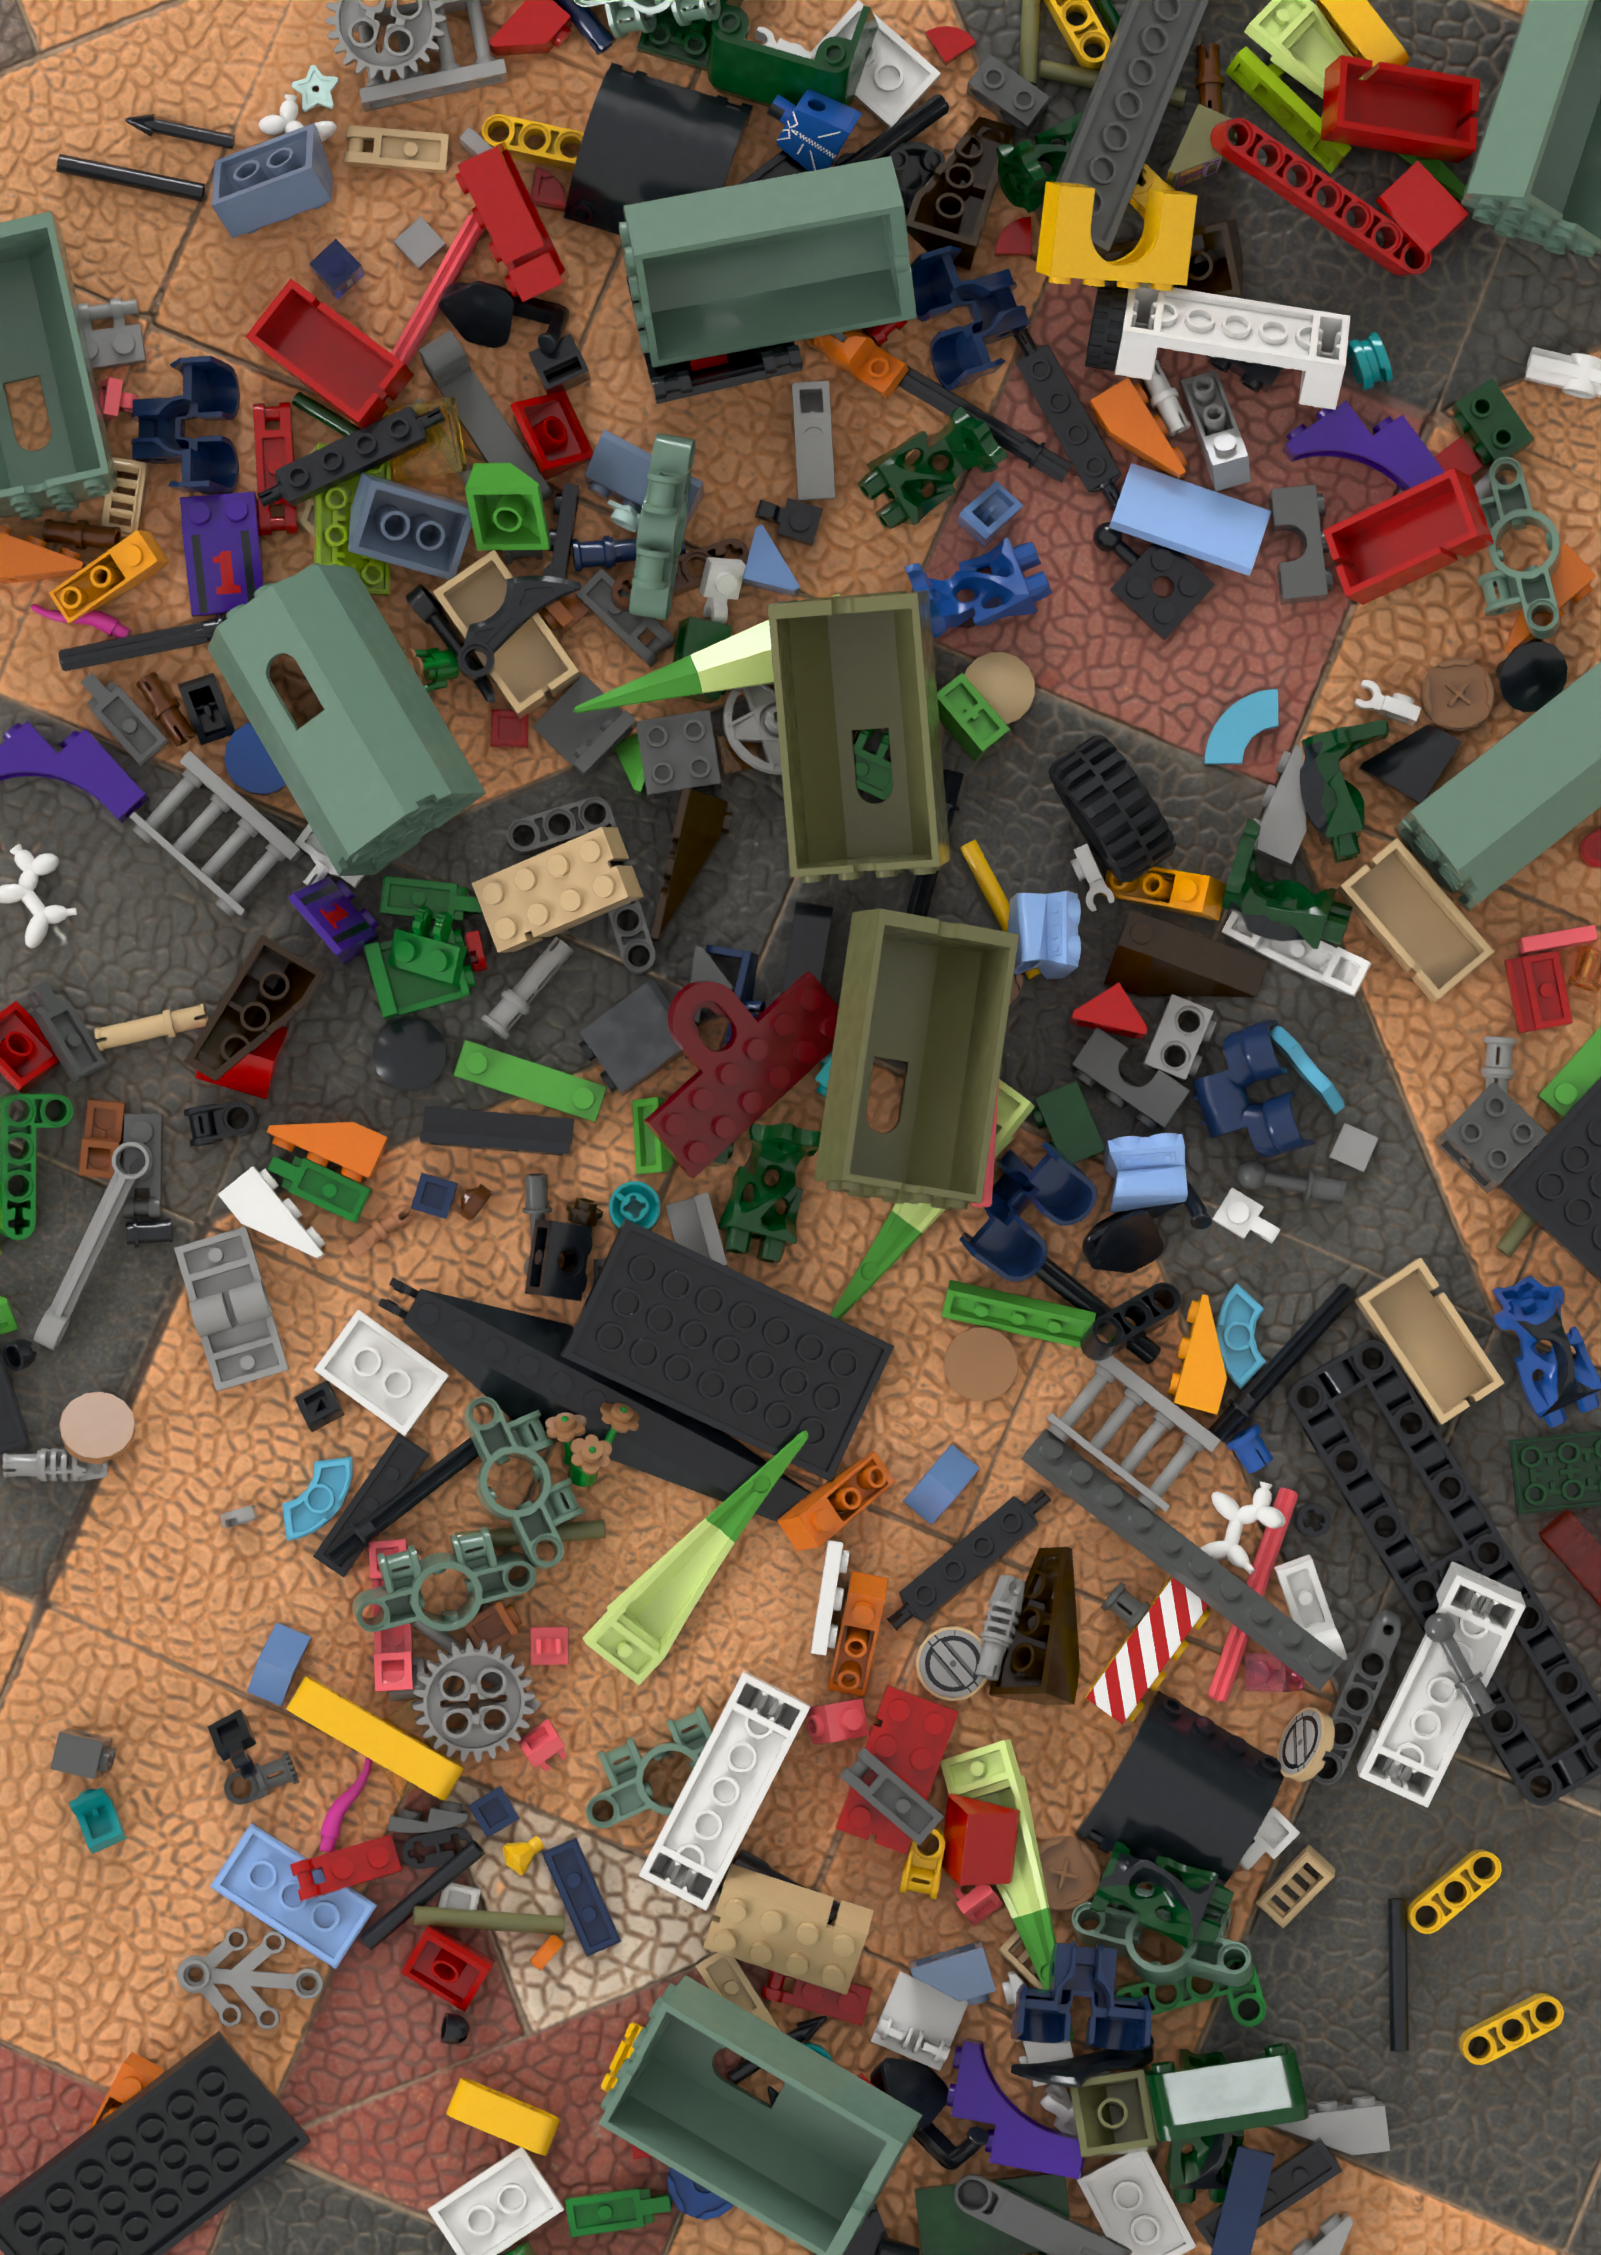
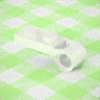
[1274,1554,1347,1661]

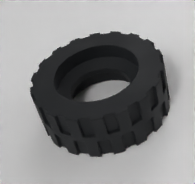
[1085,286,1128,371]

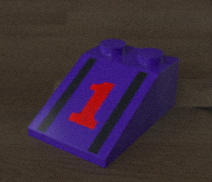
[180,492,265,617]
[288,877,379,965]

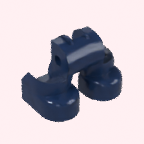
[910,246,1030,390]
[131,356,240,495]
[1193,1020,1315,1157]
[959,1142,1098,1282]
[1011,1940,1152,2051]

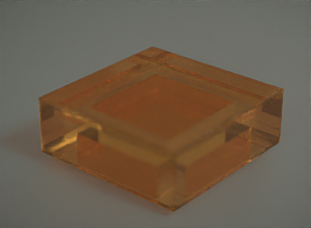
[717,735,759,775]

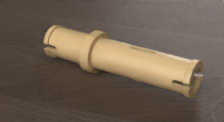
[95,1003,209,1051]

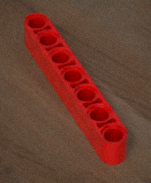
[1210,118,1432,277]

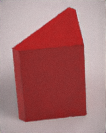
[1376,160,1469,254]
[510,390,594,481]
[1069,983,1147,1040]
[0,1001,60,1093]
[195,1027,289,1100]
[941,1793,1020,1886]
[401,1925,495,2012]

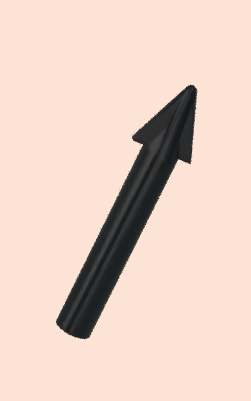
[125,114,235,149]
[728,2016,827,2085]

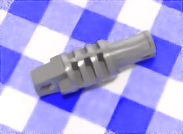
[3,1448,109,1482]
[975,1575,1025,1681]

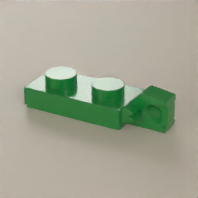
[379,876,483,922]
[267,1156,372,1223]
[565,2187,672,2237]

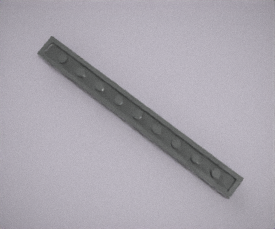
[1021,1428,1344,1691]

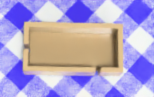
[433,550,580,720]
[472,827,644,953]
[1337,838,1495,1003]
[1354,1258,1504,1425]
[703,1863,874,1995]

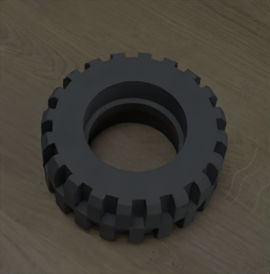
[1048,735,1176,882]

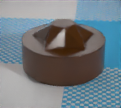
[459,1184,492,1221]

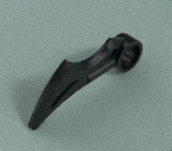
[457,576,581,681]
[406,584,496,703]
[1011,2036,1154,2088]

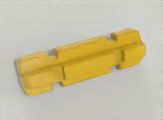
[601,2022,644,2093]

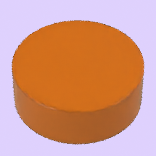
[530,1934,564,1971]

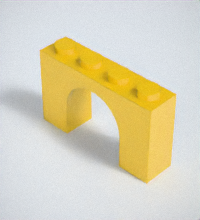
[1036,181,1198,291]

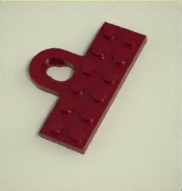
[644,972,839,1178]

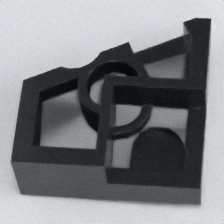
[1359,725,1461,805]

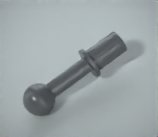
[1237,1160,1346,1204]
[522,1173,552,1276]
[1425,1613,1497,1718]

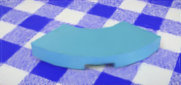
[1204,689,1279,765]
[1269,1025,1345,1114]
[1216,1283,1266,1389]
[282,1457,353,1541]

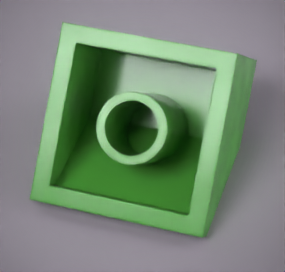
[465,463,551,551]

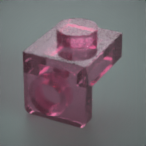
[1245,1653,1305,1692]

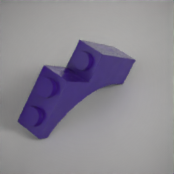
[1283,401,1445,491]
[0,721,150,823]
[947,2038,1085,2179]

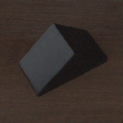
[178,673,235,745]

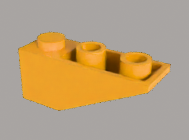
[49,530,170,624]
[1102,867,1226,921]
[1167,1294,1227,1415]

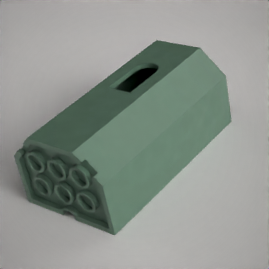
[1460,0,1601,257]
[619,156,917,367]
[0,211,118,520]
[208,563,486,876]
[1395,661,1601,911]
[599,1975,922,2255]

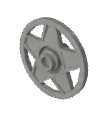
[723,685,782,775]

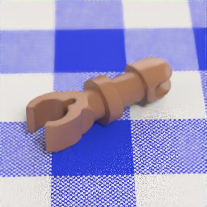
[346,1204,413,1258]

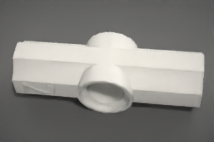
[1524,347,1601,399]

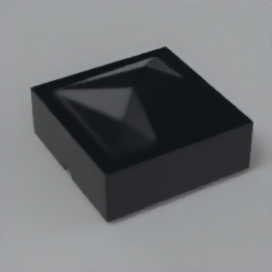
[294,1380,345,1432]

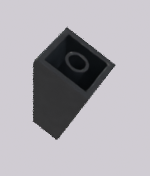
[578,978,684,1096]

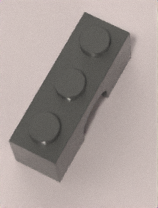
[1268,484,1333,605]
[1070,1027,1190,1130]

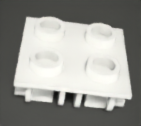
[871,1971,968,2071]

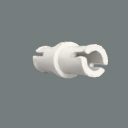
[1143,360,1191,436]

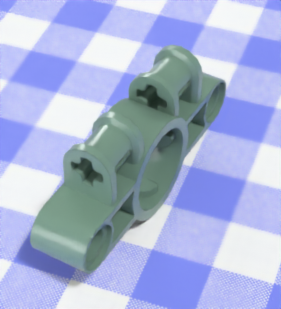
[573,0,721,38]
[629,433,696,620]
[1476,457,1561,639]
[463,1396,586,1570]
[352,1526,536,1632]
[586,1705,713,1828]
[1072,1887,1253,1987]

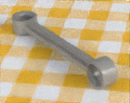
[33,1141,153,1351]

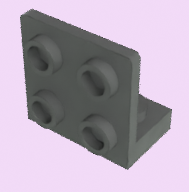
[534,675,637,779]
[636,710,722,800]
[1433,1083,1546,1193]

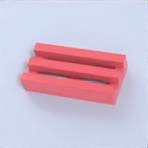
[1517,925,1598,955]

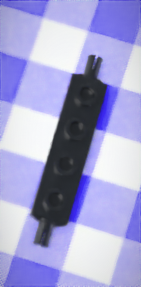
[1013,328,1122,509]
[257,406,446,508]
[887,1489,1052,1631]

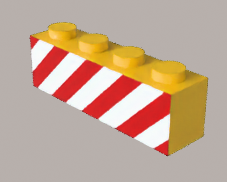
[1084,1576,1211,1725]

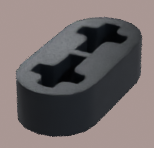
[403,1827,474,1869]

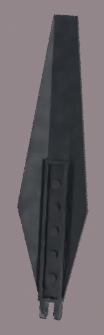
[378,1278,811,1522]

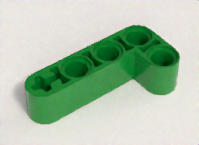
[0,1092,73,1240]
[1114,1959,1266,2027]

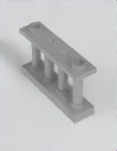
[354,0,509,112]
[130,751,303,919]
[1046,1355,1221,1512]

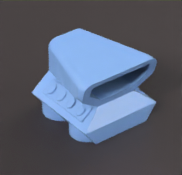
[1008,891,1081,980]
[1104,1133,1188,1212]

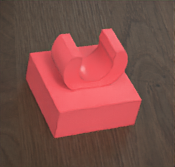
[99,377,138,421]
[530,1626,569,1665]
[518,1719,567,1771]
[954,1885,1004,1927]

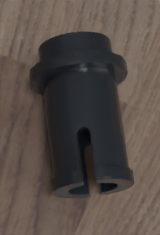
[126,1218,173,1248]

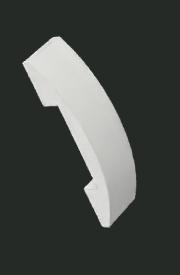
[1222,911,1372,997]

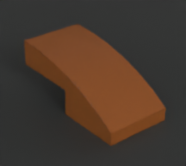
[78,1098,127,1179]

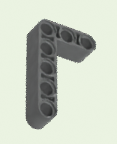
[419,330,553,502]
[507,797,656,975]

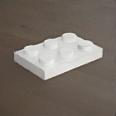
[811,0,941,128]
[314,1310,450,1436]
[811,1540,850,1655]
[428,2147,564,2255]
[1077,2151,1196,2255]

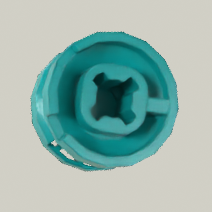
[1347,332,1393,391]
[609,1181,661,1230]

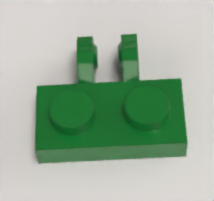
[854,729,893,800]
[387,905,467,984]

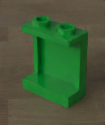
[363,924,476,1020]

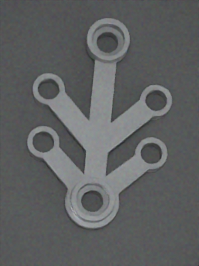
[177,1927,324,2030]

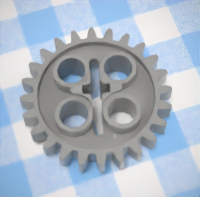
[325,0,446,82]
[412,1639,535,1762]

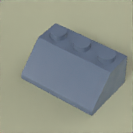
[212,123,333,238]
[584,429,704,528]
[348,472,472,580]

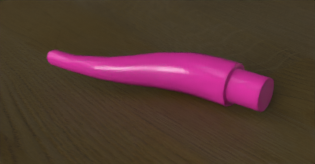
[31,604,132,638]
[319,1757,373,1852]

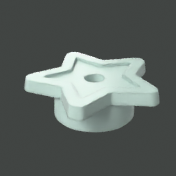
[291,65,339,112]
[607,499,640,532]

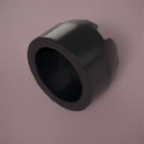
[3,1339,37,1371]
[441,2013,470,2045]

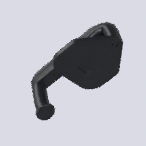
[439,281,569,353]
[1082,1181,1213,1273]
[870,2058,989,2170]

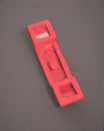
[368,1539,413,1692]

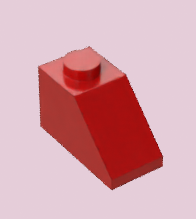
[489,0,573,56]

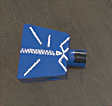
[767,90,862,171]

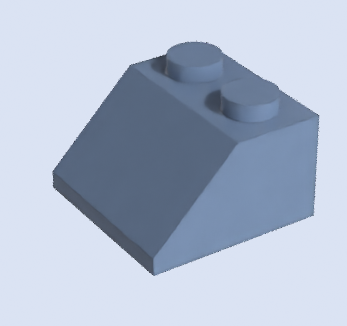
[909,1941,996,2006]

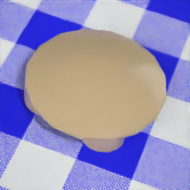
[965,652,1035,725]

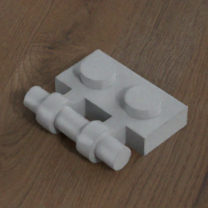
[78,298,147,371]

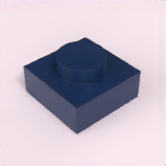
[411,1173,458,1220]
[468,1786,520,1838]

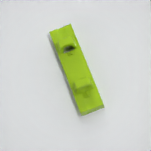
[1225,46,1352,174]

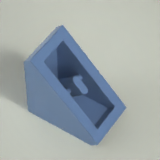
[957,481,1024,548]
[743,524,800,596]
[903,1444,979,1525]
[247,1622,311,1707]

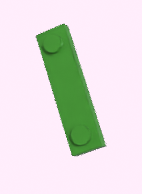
[1537,1026,1601,1119]
[453,1040,607,1123]
[941,1280,1096,1348]

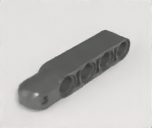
[1312,1610,1401,1785]
[954,2174,1133,2255]

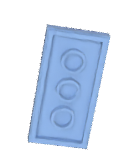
[210,1823,378,1969]

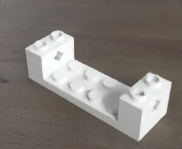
[1115,282,1350,410]
[1356,1561,1526,1808]
[639,1670,810,1911]

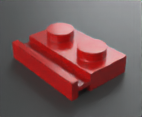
[1504,950,1573,1034]

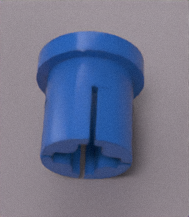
[1225,1424,1273,1474]

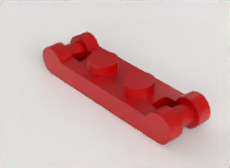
[253,402,298,536]

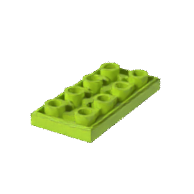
[314,443,391,596]

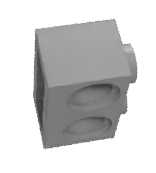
[1142,994,1217,1082]

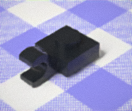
[755,498,823,546]
[208,1709,257,1779]

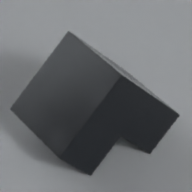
[529,334,591,394]

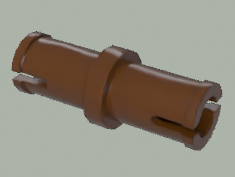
[1195,43,1225,115]
[43,519,121,550]
[136,672,196,747]

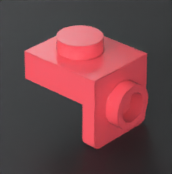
[806,1698,869,1744]

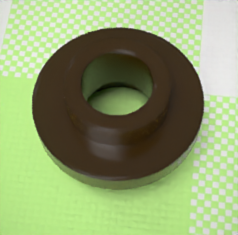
[566,1198,603,1227]

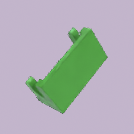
[937,673,1010,762]

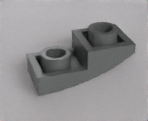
[388,1800,469,1833]

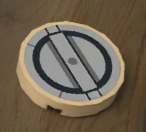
[915,1626,987,1701]
[1277,1707,1335,1782]

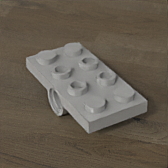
[174,1226,290,1392]

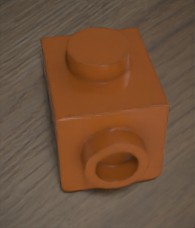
[539,592,589,635]
[464,1600,523,1651]

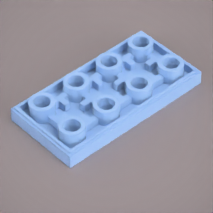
[1109,463,1271,576]

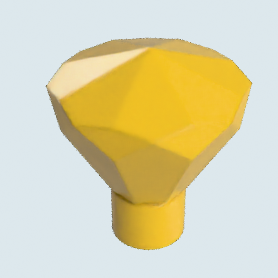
[502,1836,544,1876]

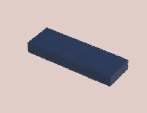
[542,1837,622,1957]
[1210,2144,1275,2255]

